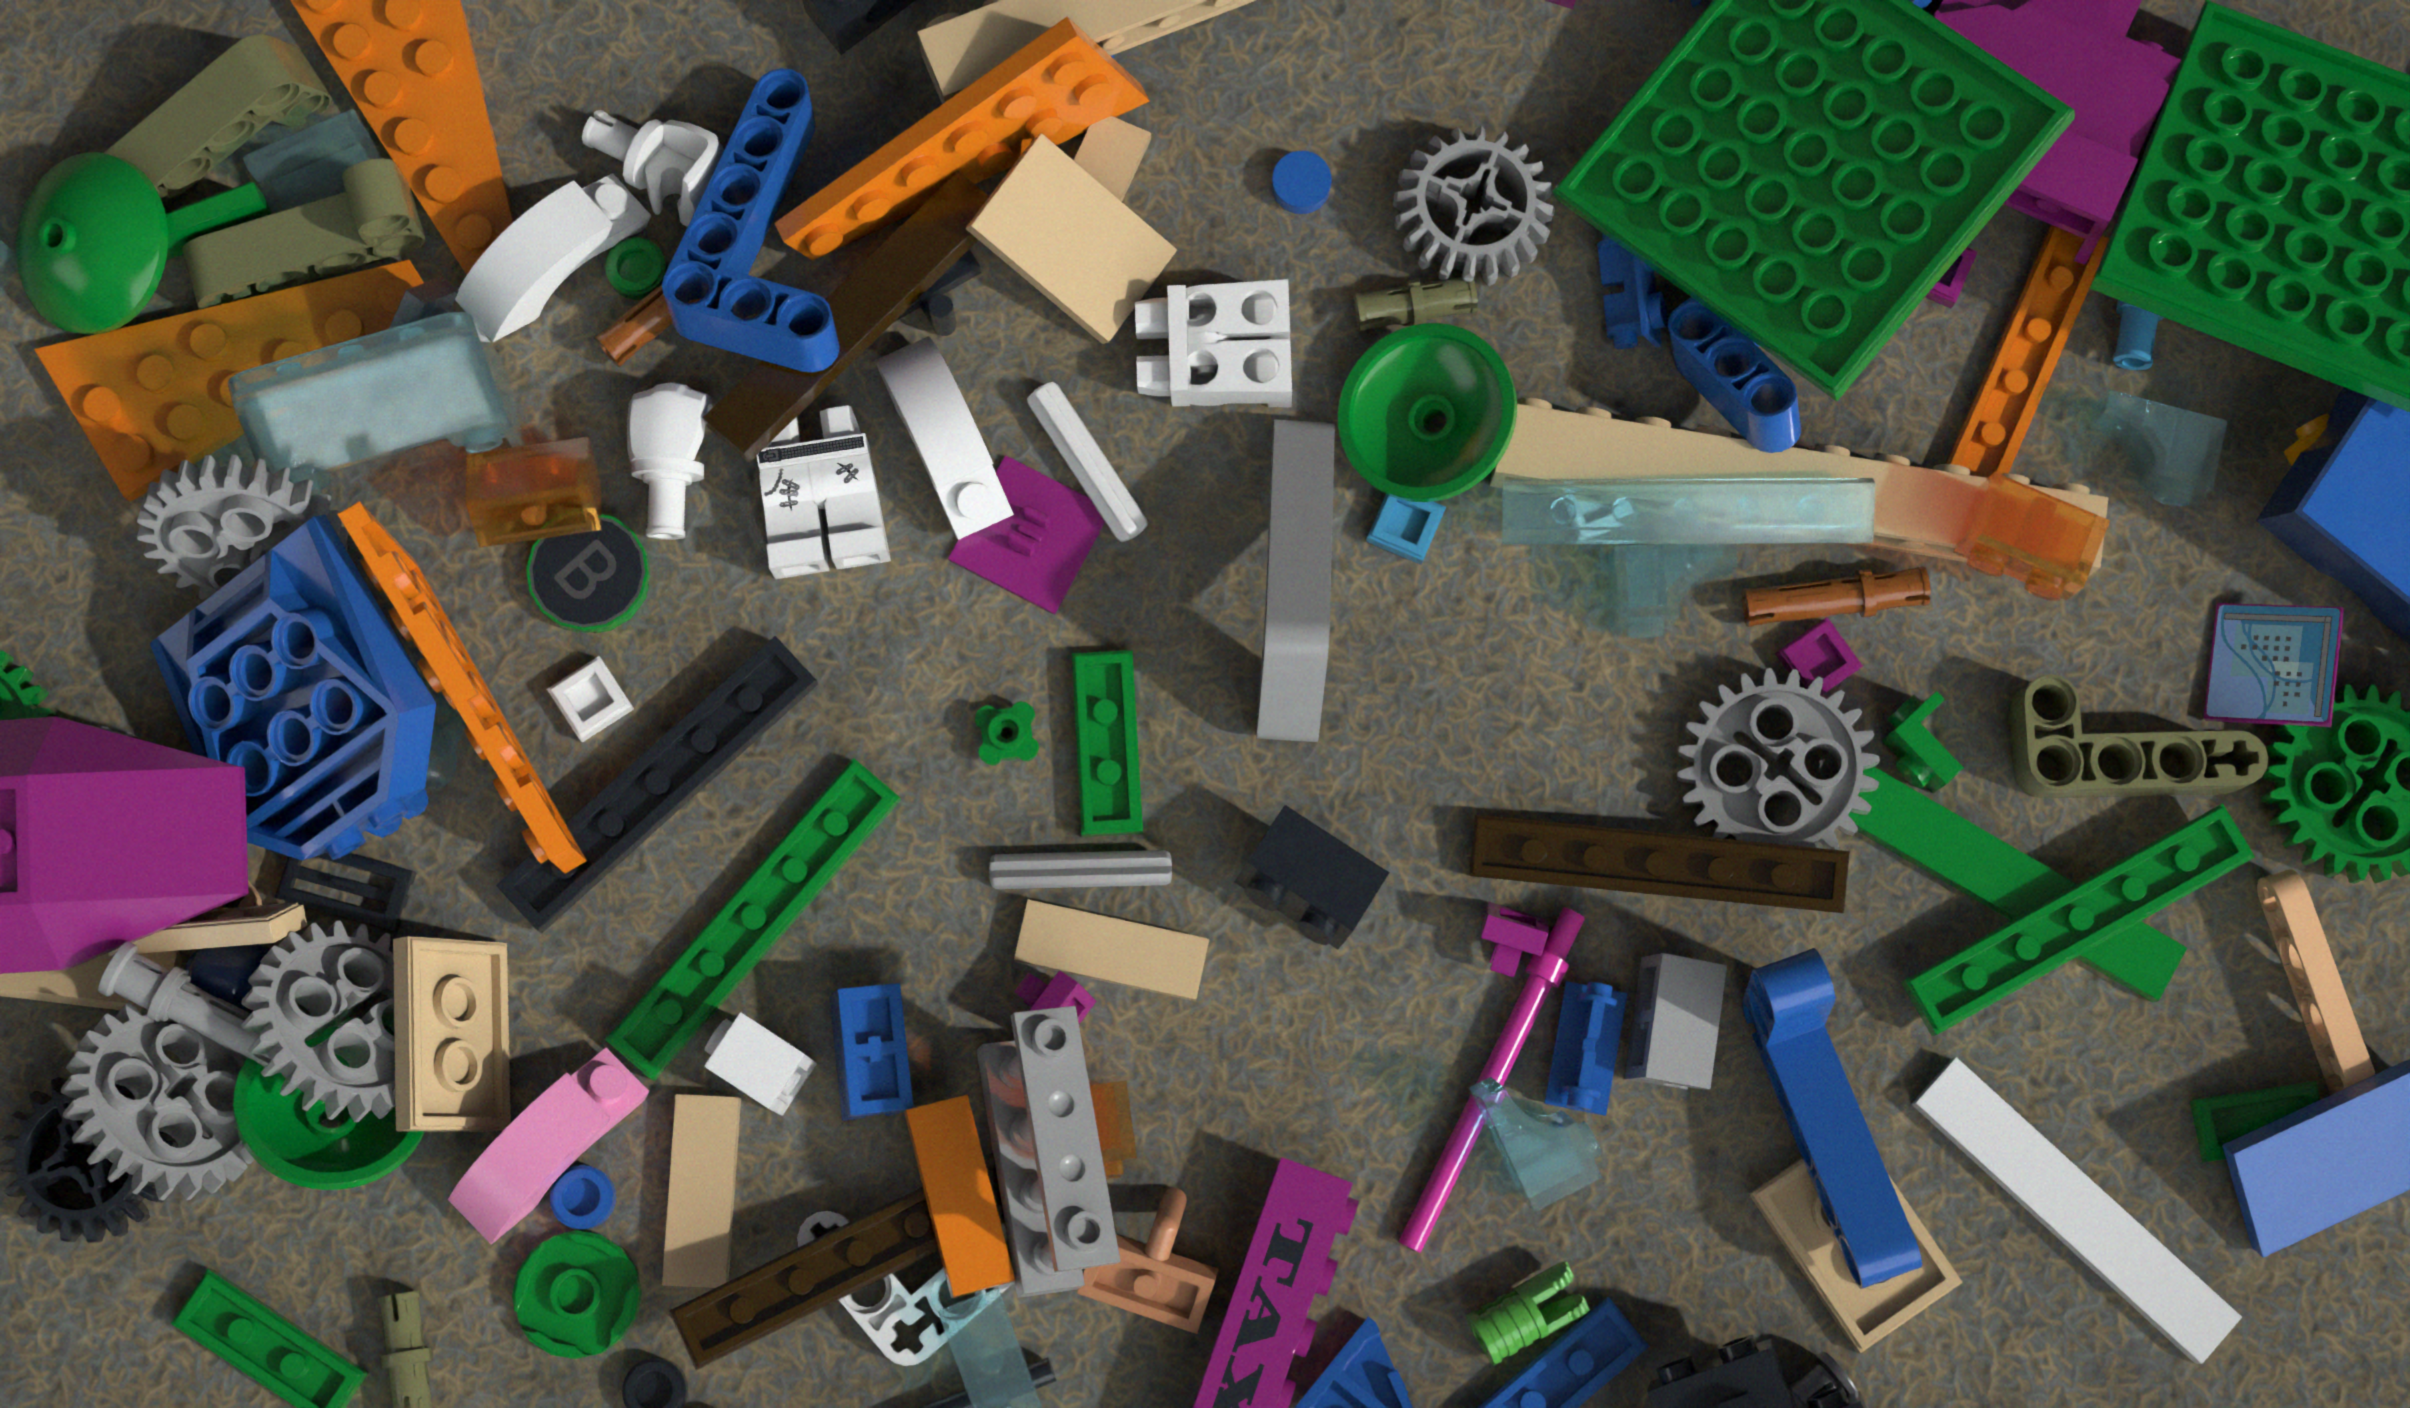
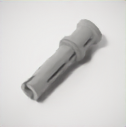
[98,941,271,1067]

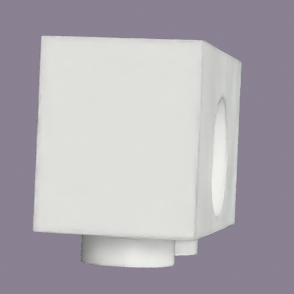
[704,1012,817,1116]

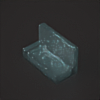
[243,109,382,214]

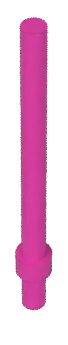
[1398,907,1585,1253]

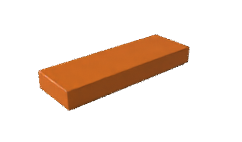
[904,1094,1015,1298]

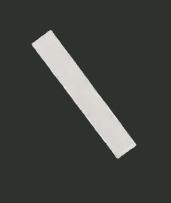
[1911,1057,2242,1364]

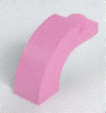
[448,1048,649,1245]

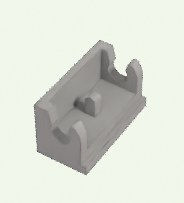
[1625,953,1727,1090]

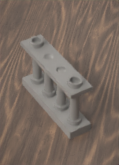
[976,1006,1121,1298]

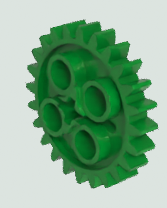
[2260,684,2410,884]

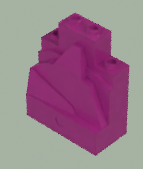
[1934,0,2181,265]

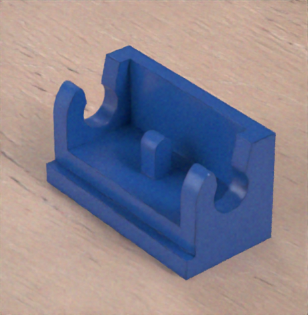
[829,983,913,1121]

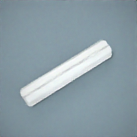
[1027,382,1148,542]

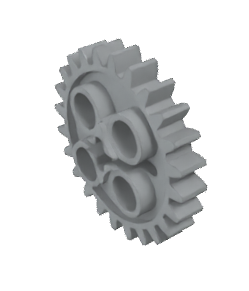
[137,454,349,599]
[1677,668,1880,850]
[241,921,396,1122]
[61,1002,255,1200]

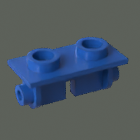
[1597,233,1668,349]
[1544,981,1627,1116]

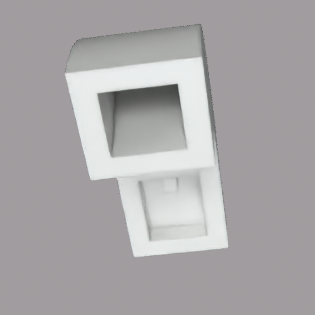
[455,173,651,342]
[875,336,1014,540]

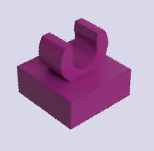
[1481,902,1549,977]
[1014,970,1097,1025]

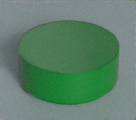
[605,237,668,300]

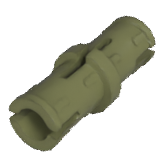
[1353,277,1478,331]
[378,1291,433,1408]

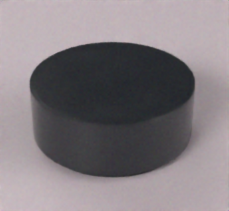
[622,1358,689,1408]

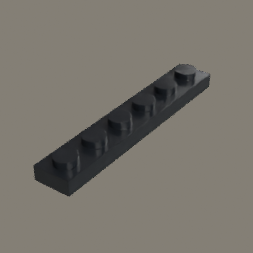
[496,636,818,934]

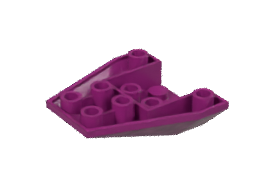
[0,717,249,974]

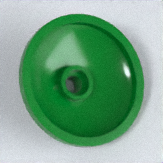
[16,152,168,335]
[1338,323,1517,502]
[233,1017,425,1190]

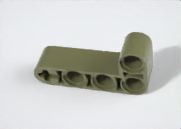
[104,34,332,209]
[182,158,426,309]
[2009,674,2268,799]

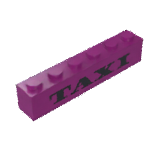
[1192,1157,1359,1408]

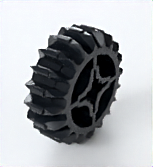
[0,1077,179,1243]

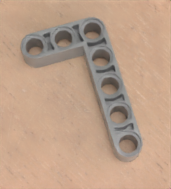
[1256,419,1335,742]

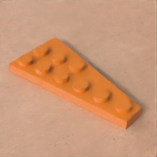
[290,0,515,275]
[774,17,1150,261]
[34,260,424,502]
[337,501,587,874]

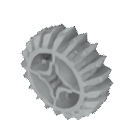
[1393,125,1555,286]

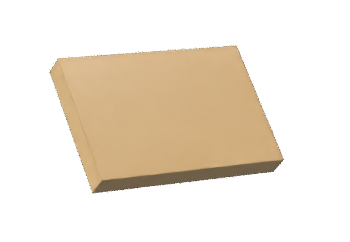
[965,133,1177,344]
[393,936,511,1132]
[1749,1158,1963,1353]

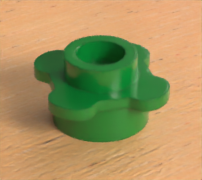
[975,701,1039,766]

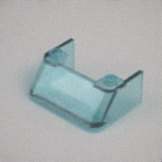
[227,312,528,496]

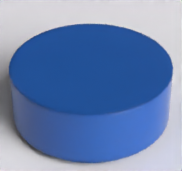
[1272,151,1332,214]
[550,1165,616,1230]

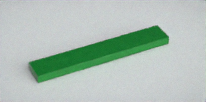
[605,758,901,1081]
[1848,767,2187,1003]
[1900,803,2255,1036]

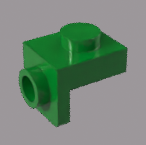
[1881,690,1964,793]

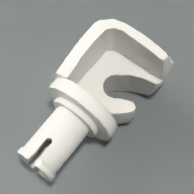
[582,110,724,226]
[627,382,714,540]

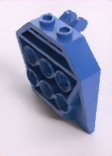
[150,514,436,861]

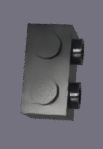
[1234,805,1390,949]

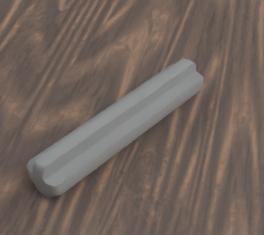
[989,850,1172,889]

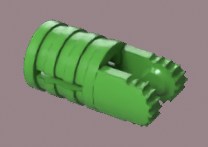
[1465,1261,1590,1366]

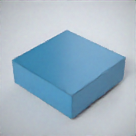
[1366,494,1446,565]

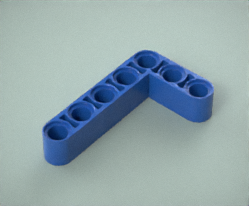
[662,68,840,373]
[1668,297,1801,453]
[1742,948,1922,1289]

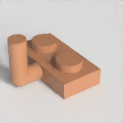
[1077,1188,1218,1334]

